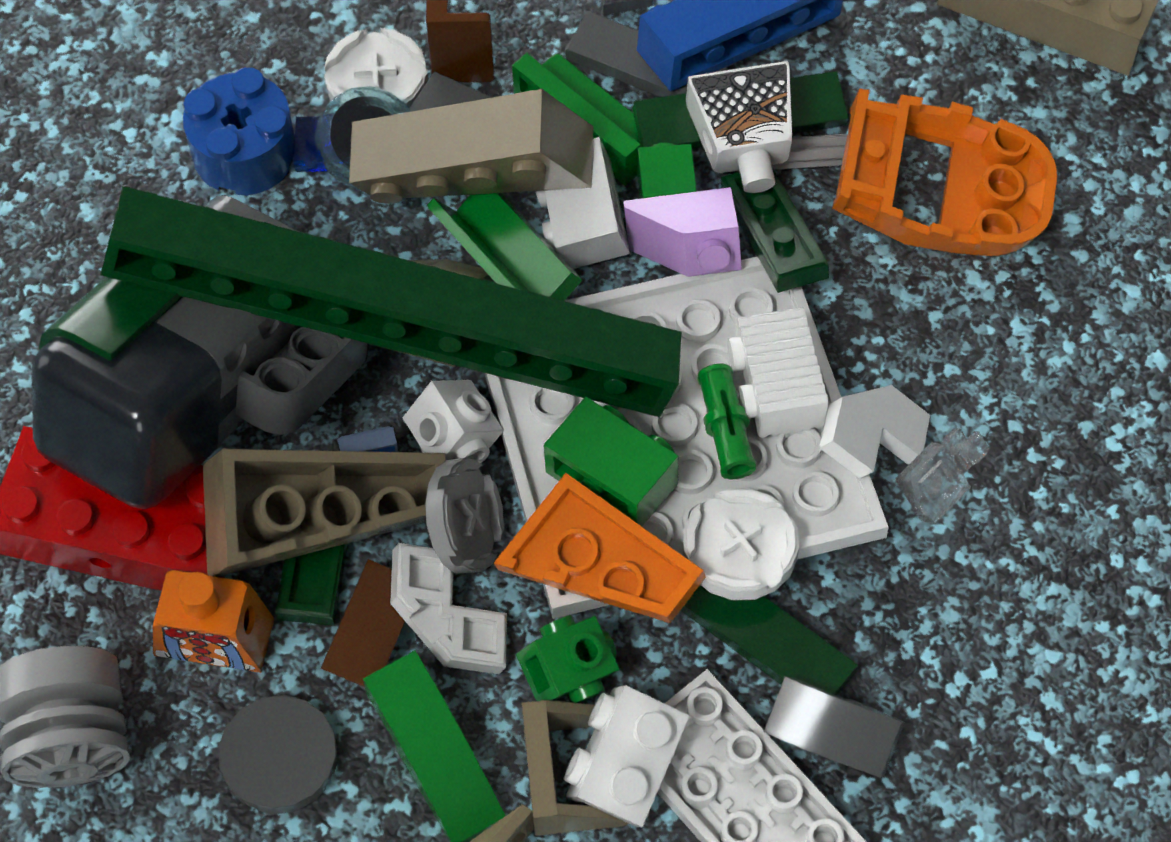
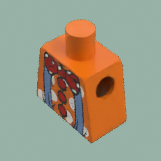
[153,570,274,673]

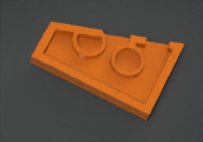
[494,473,706,623]

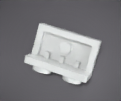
[564,685,690,827]

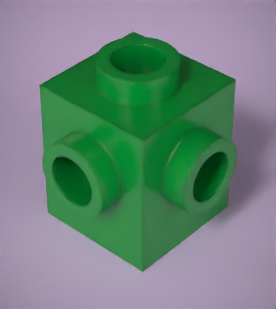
[515,615,620,703]

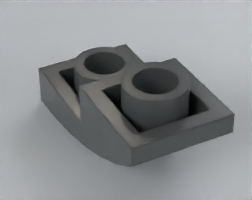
[764,677,905,778]

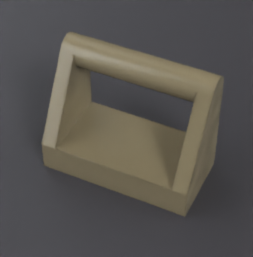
[522,700,629,836]

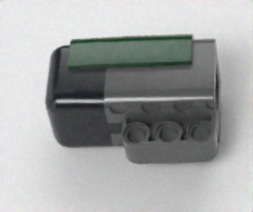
[32,195,369,509]

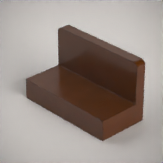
[426,0,494,83]

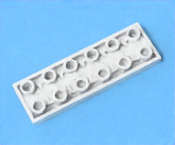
[657,669,866,842]

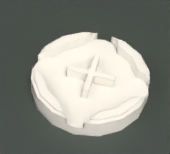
[324,28,428,115]
[683,488,799,600]

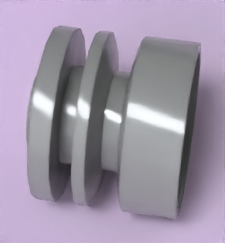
[0,646,130,788]

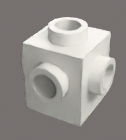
[403,380,504,463]

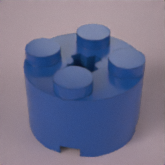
[183,67,297,196]

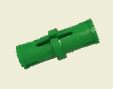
[697,363,757,480]

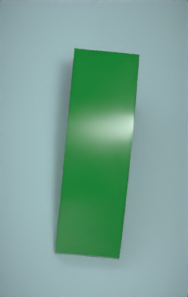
[363,650,506,842]

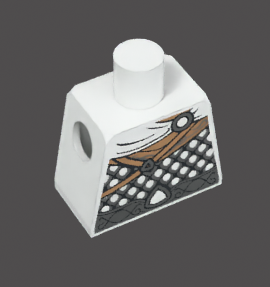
[686,61,792,193]

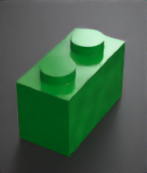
[544,396,679,526]

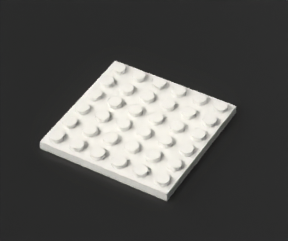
[484,257,889,619]

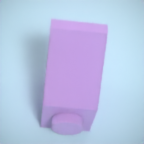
[623,187,742,277]

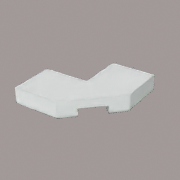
[819,385,930,478]
[390,543,507,674]

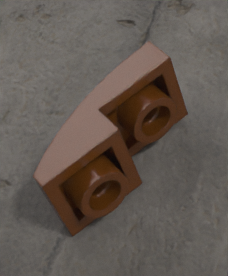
[321,559,405,687]

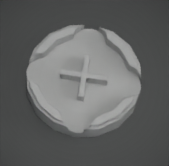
[425,458,504,573]

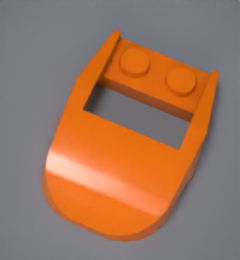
[832,88,1057,256]

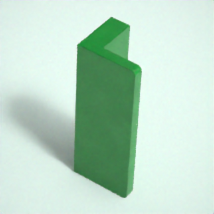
[512,53,641,186]
[427,193,582,301]

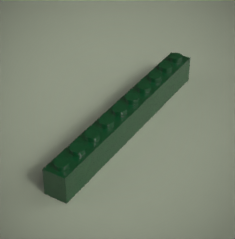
[100,186,682,417]

